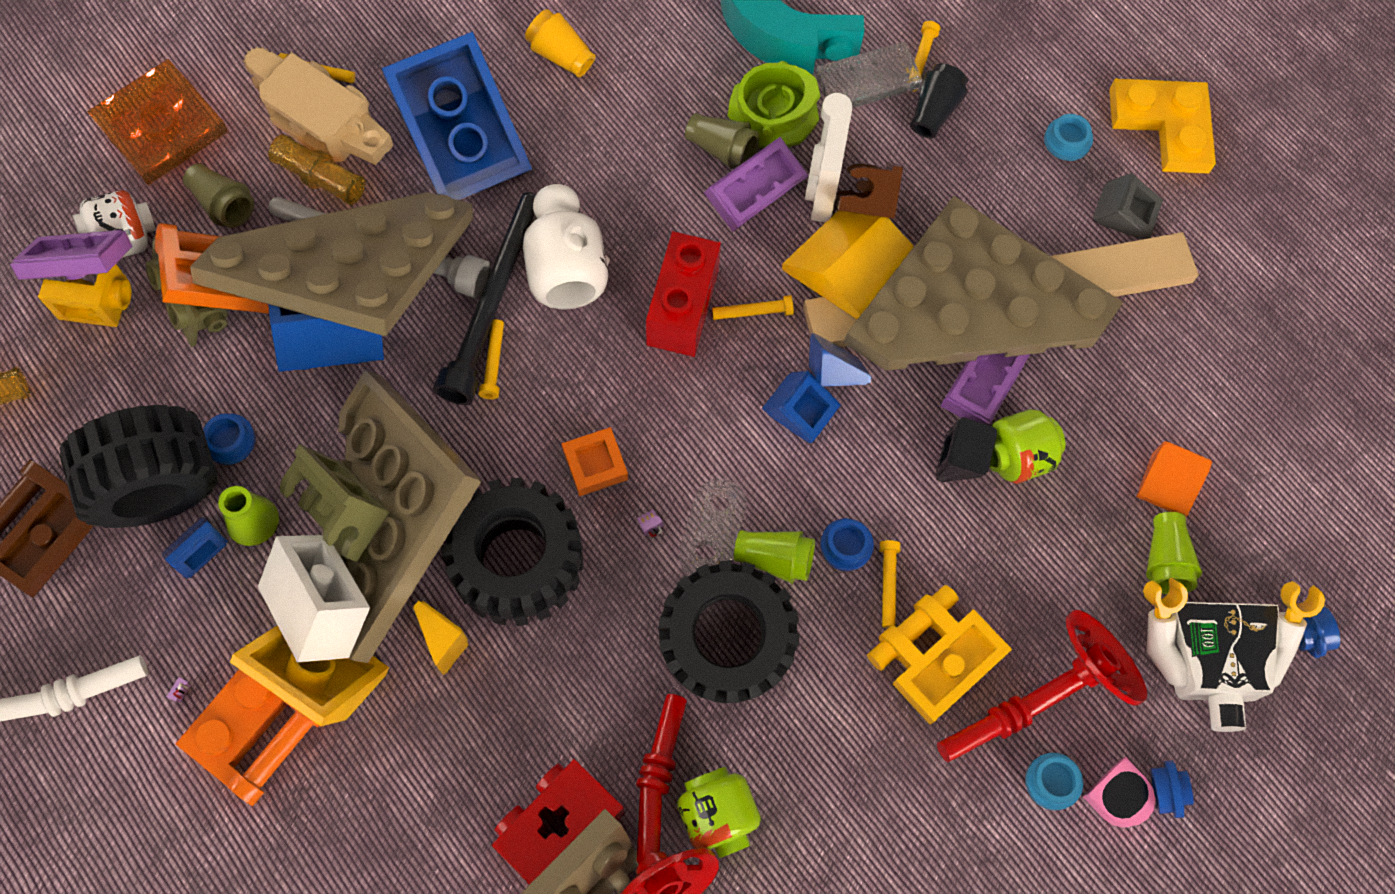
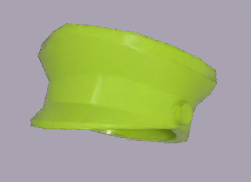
[727,61,821,149]

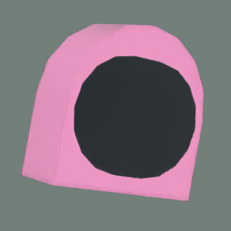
[1082,757,1156,828]

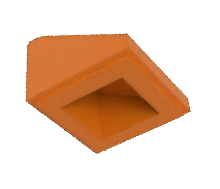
[1136,441,1212,517]

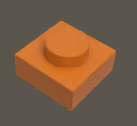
[561,427,628,497]

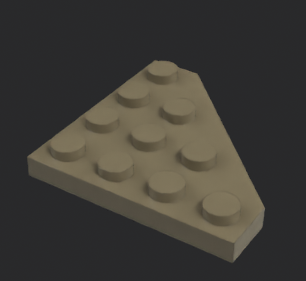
[190,192,473,336]
[843,196,1123,371]
[333,369,482,663]

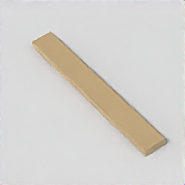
[803,232,1199,347]

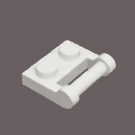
[805,93,852,223]

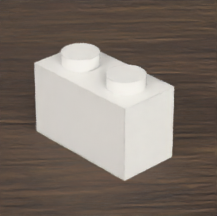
[258,535,370,662]

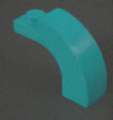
[720,0,865,74]

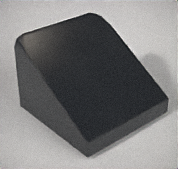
[935,417,997,482]

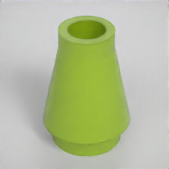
[218,486,279,546]
[1146,512,1202,594]
[734,530,815,584]

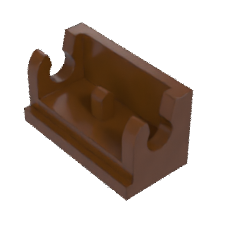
[836,162,903,219]

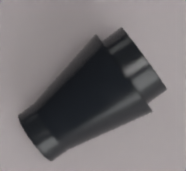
[910,63,968,139]

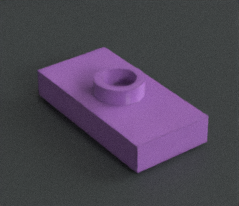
[704,137,809,232]
[10,230,133,280]
[941,353,1030,425]

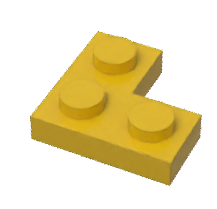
[1109,78,1216,174]

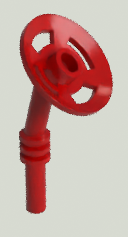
[937,610,1148,763]
[621,694,719,894]

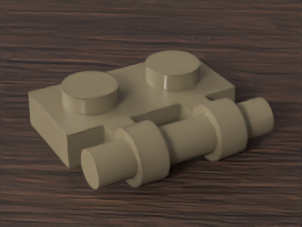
[521,809,638,894]

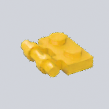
[867,585,1012,725]

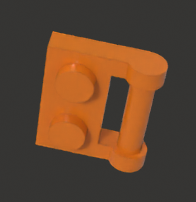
[155,223,269,313]
[175,669,319,806]

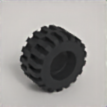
[59,405,218,528]
[441,478,583,626]
[658,560,800,703]

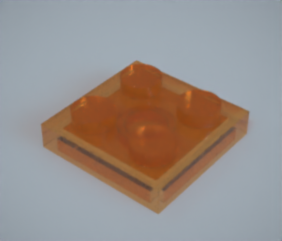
[87,59,229,186]

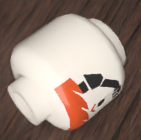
[72,190,156,257]

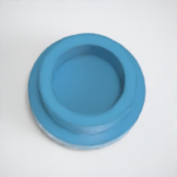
[1044,114,1093,161]
[1025,753,1083,811]

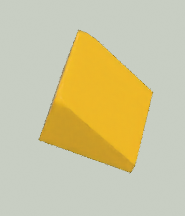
[413,600,469,675]

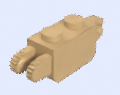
[243,47,393,165]

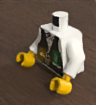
[1143,578,1325,732]

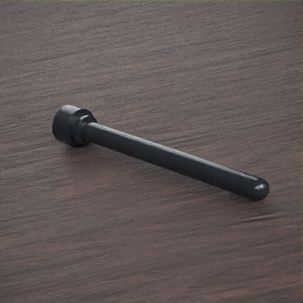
[433,192,536,405]

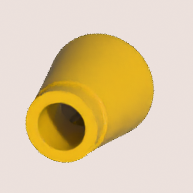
[525,9,596,78]

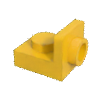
[38,264,132,327]

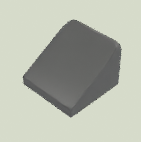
[1093,173,1163,240]

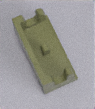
[280,444,389,562]

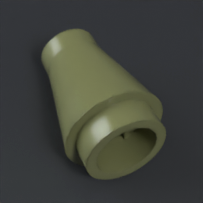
[685,113,760,168]
[183,163,254,228]

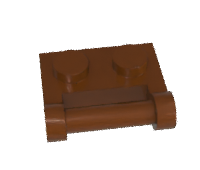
[0,459,94,598]

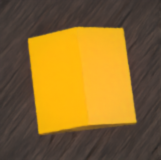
[782,210,914,319]
[230,625,390,727]

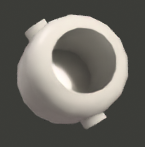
[523,184,610,310]

